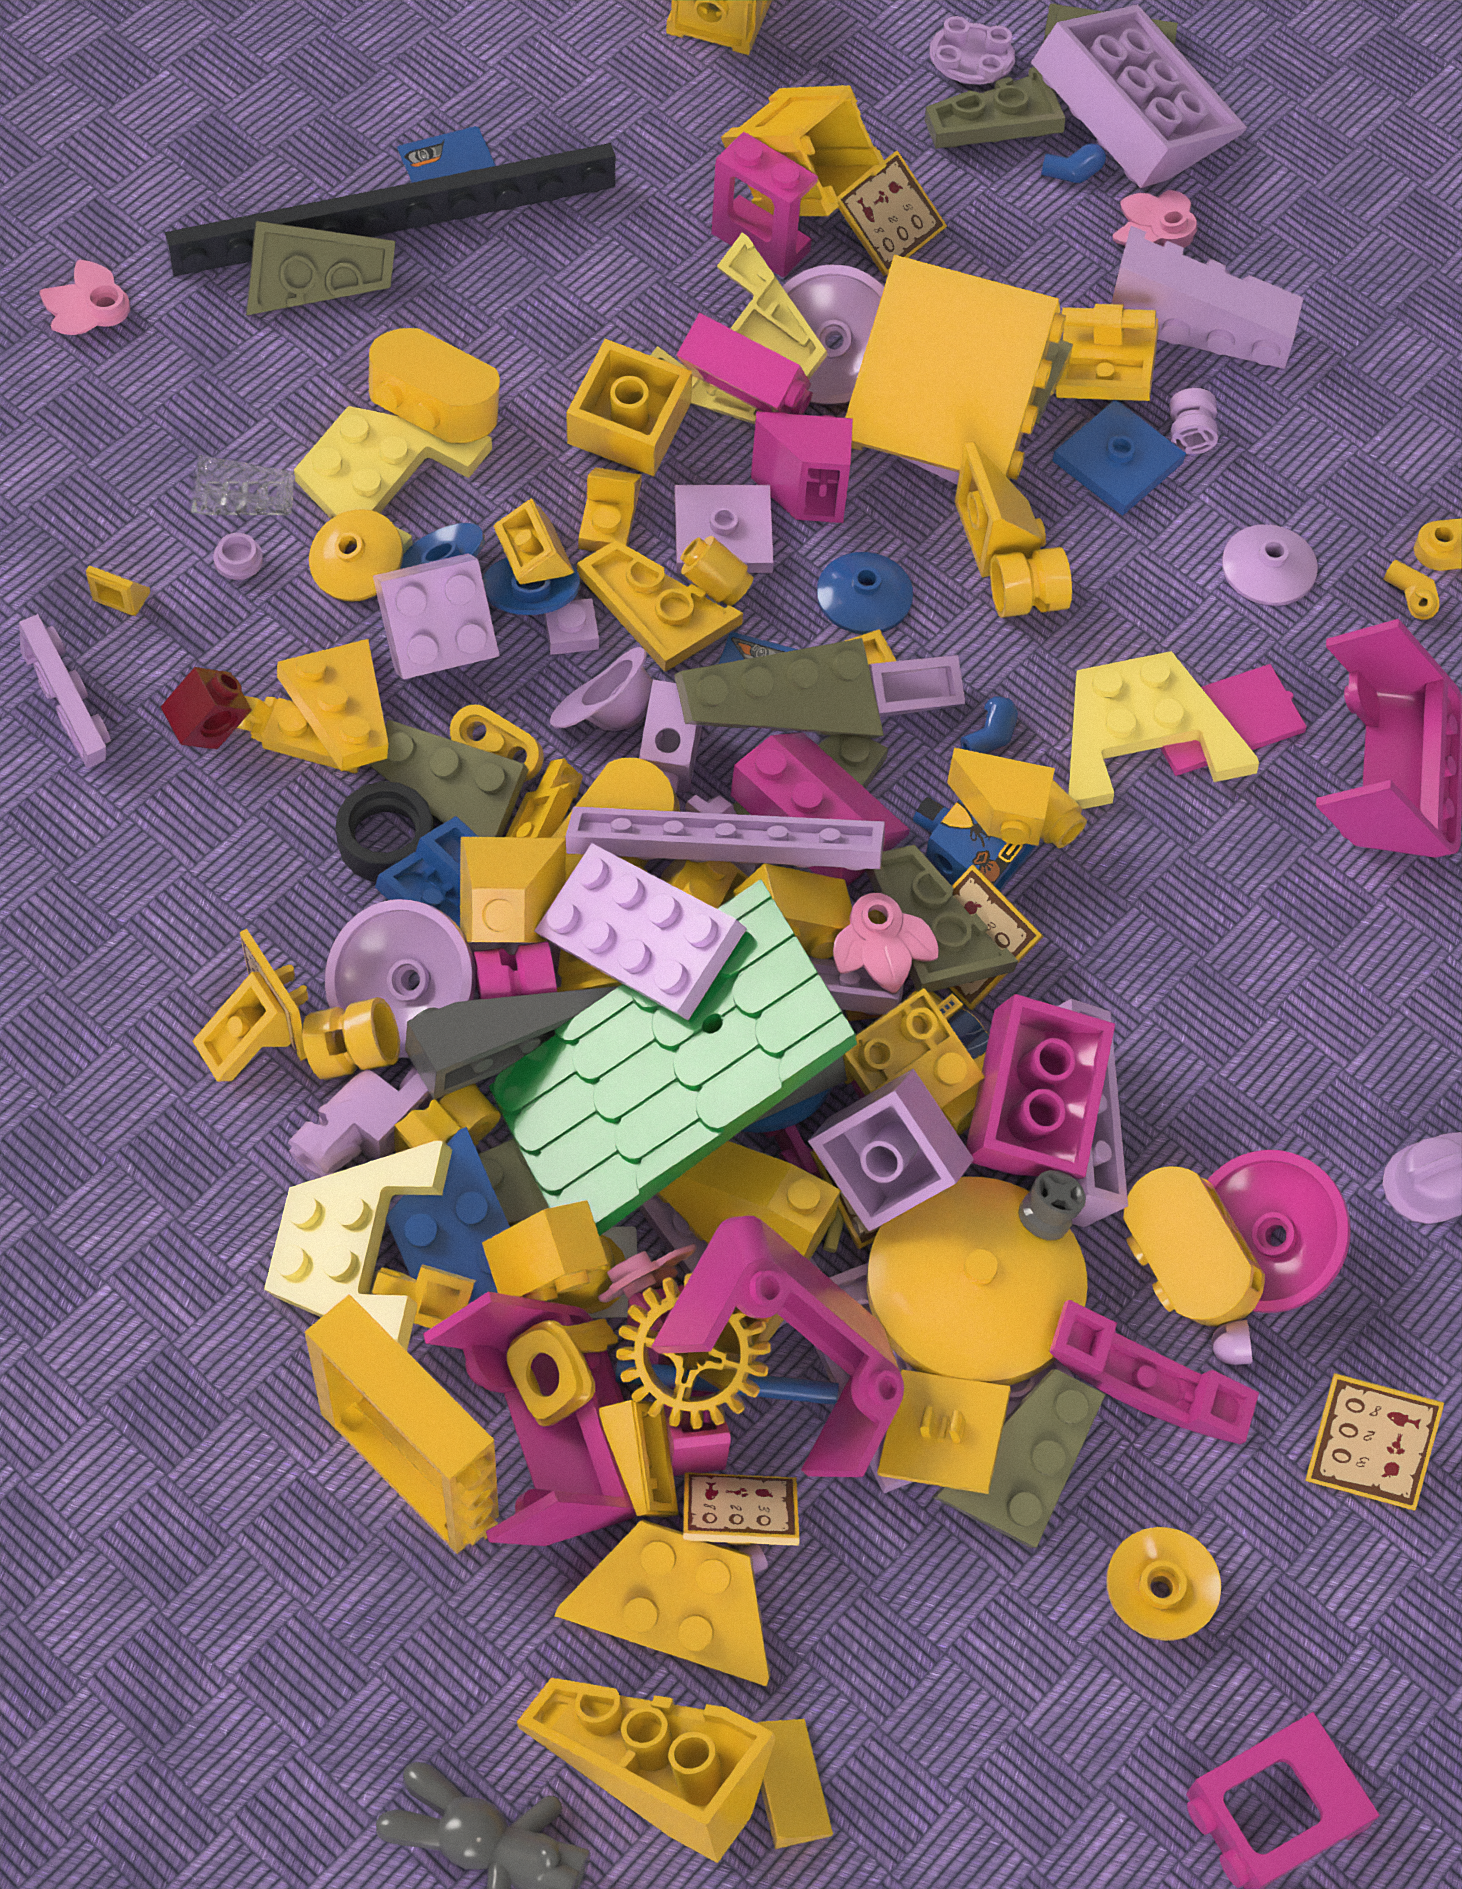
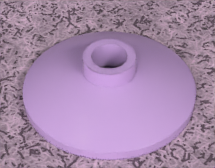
[1222,524,1318,606]

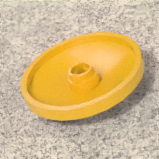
[866,1176,1088,1386]

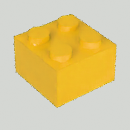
[566,339,692,476]

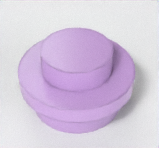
[213,533,263,580]

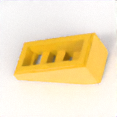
[599,1400,678,1517]

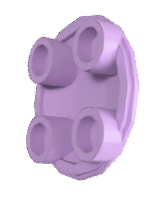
[930,16,1015,85]

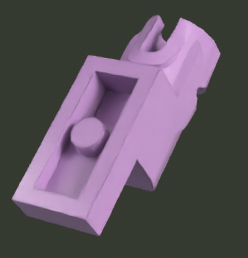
[288,1067,445,1178]

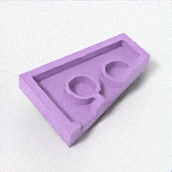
[19,614,111,769]

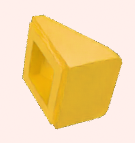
[86,566,151,616]

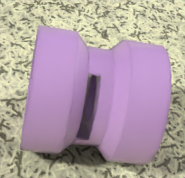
[1170,388,1218,454]

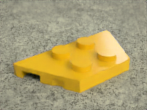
[555,1519,771,1686]

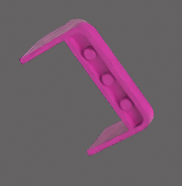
[1316,619,1462,858]
[651,1216,904,1477]
[423,1292,654,1546]

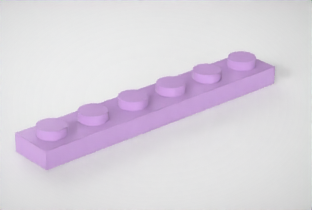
[565,807,885,870]

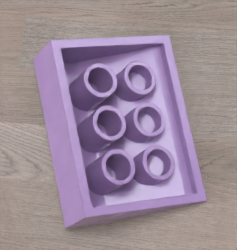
[1031,5,1247,188]

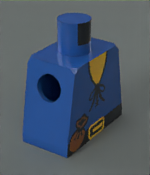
[913,796,1036,892]

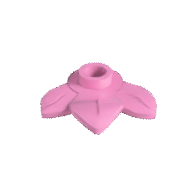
[1112,190,1197,248]
[40,260,130,335]
[833,893,938,994]
[598,1243,697,1302]

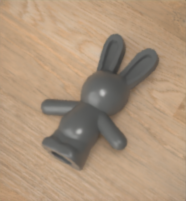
[376,1762,590,1889]

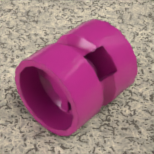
[474,941,557,1000]

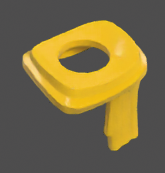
[507,1318,618,1426]

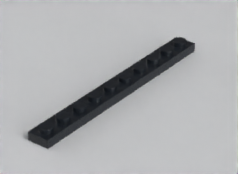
[165,143,616,277]

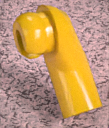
[1383,559,1440,620]

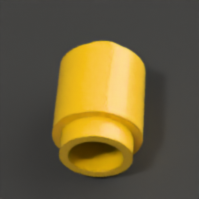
[680,536,754,606]
[1040,780,1087,848]

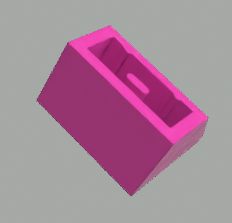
[751,412,853,523]

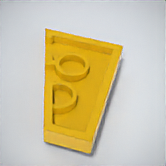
[577,540,743,672]
[277,639,389,771]

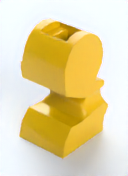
[394,1083,501,1153]

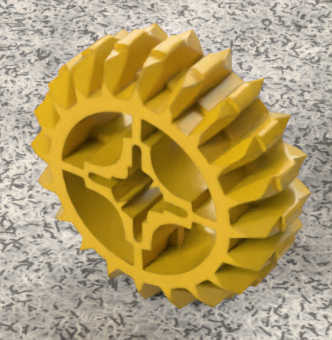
[616,1273,771,1429]

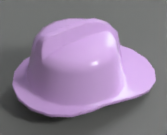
[550,647,653,731]
[1382,1132,1462,1224]

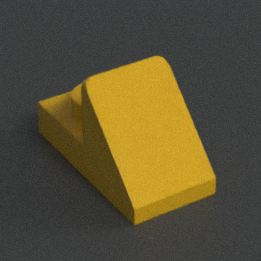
[578,467,642,552]
[192,972,291,1082]

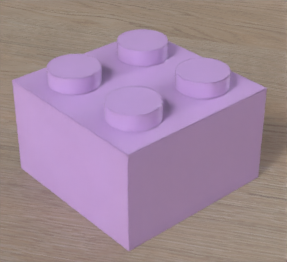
[373,553,499,679]
[808,1068,974,1231]

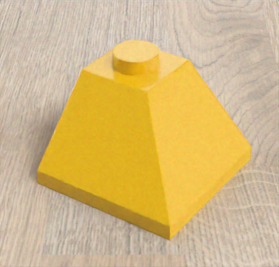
[954,442,1046,577]
[460,837,566,943]

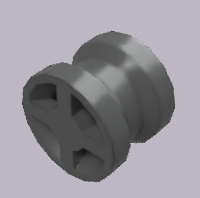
[1018,1170,1086,1240]

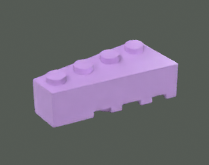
[1111,226,1303,369]

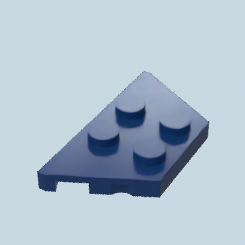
[386,1127,510,1304]

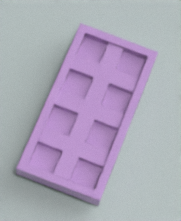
[534,843,747,1020]

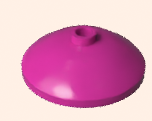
[1207,1150,1351,1313]

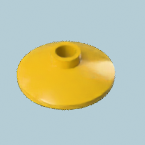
[309,509,404,602]
[1106,1527,1221,1641]

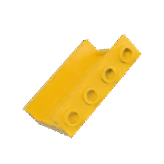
[845,255,1066,480]

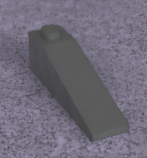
[405,986,619,1099]

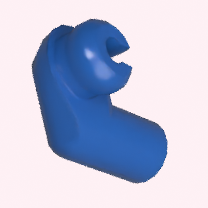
[1041,144,1106,183]
[960,696,1018,754]

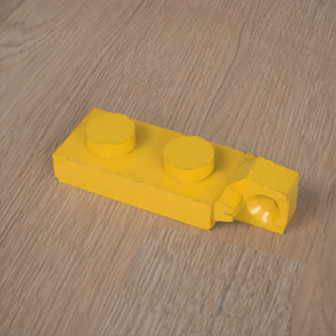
[237,696,360,774]
[505,758,583,838]

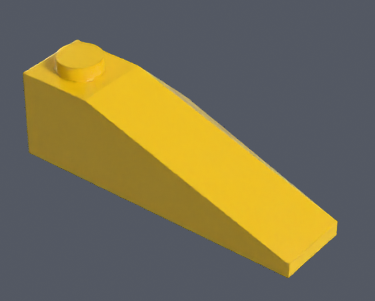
[656,1141,841,1260]
[517,1678,776,1863]

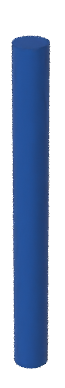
[615,1360,839,1405]

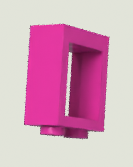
[676,313,813,415]

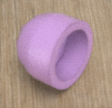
[1211,1320,1252,1365]

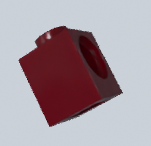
[160,667,252,750]

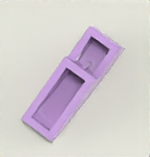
[868,655,965,718]

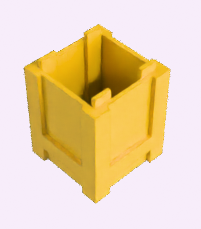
[666,0,772,55]
[720,85,887,216]

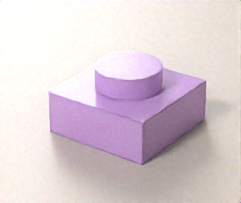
[544,598,599,655]

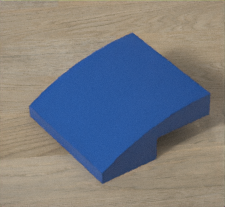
[375,816,479,928]

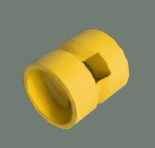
[990,547,1072,618]
[302,997,400,1080]

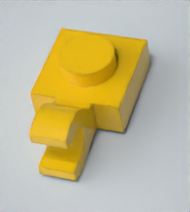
[372,1264,476,1328]

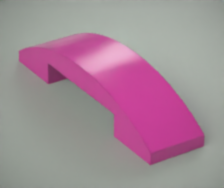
[1049,1300,1259,1444]

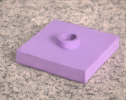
[674,485,774,573]

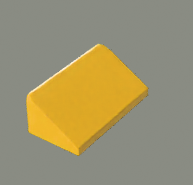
[493,498,574,584]
[757,1719,833,1849]

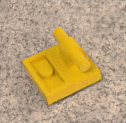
[1056,304,1158,401]
[843,988,985,1109]

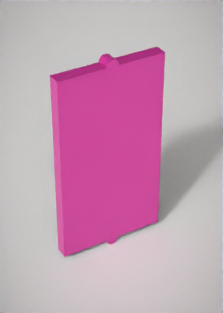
[1160,664,1307,776]

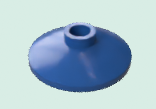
[400,523,485,569]
[817,552,913,634]
[482,557,580,615]

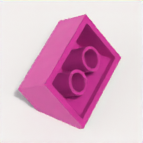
[731,732,910,887]
[966,994,1115,1179]

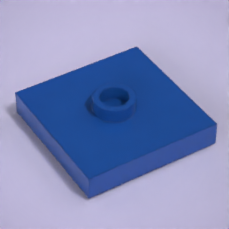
[1052,400,1186,516]

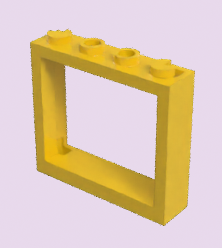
[304,1294,499,1554]

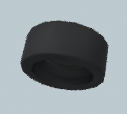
[335,781,434,882]

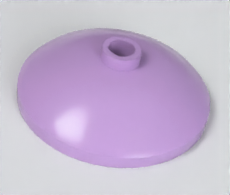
[782,265,884,406]
[325,899,476,1058]

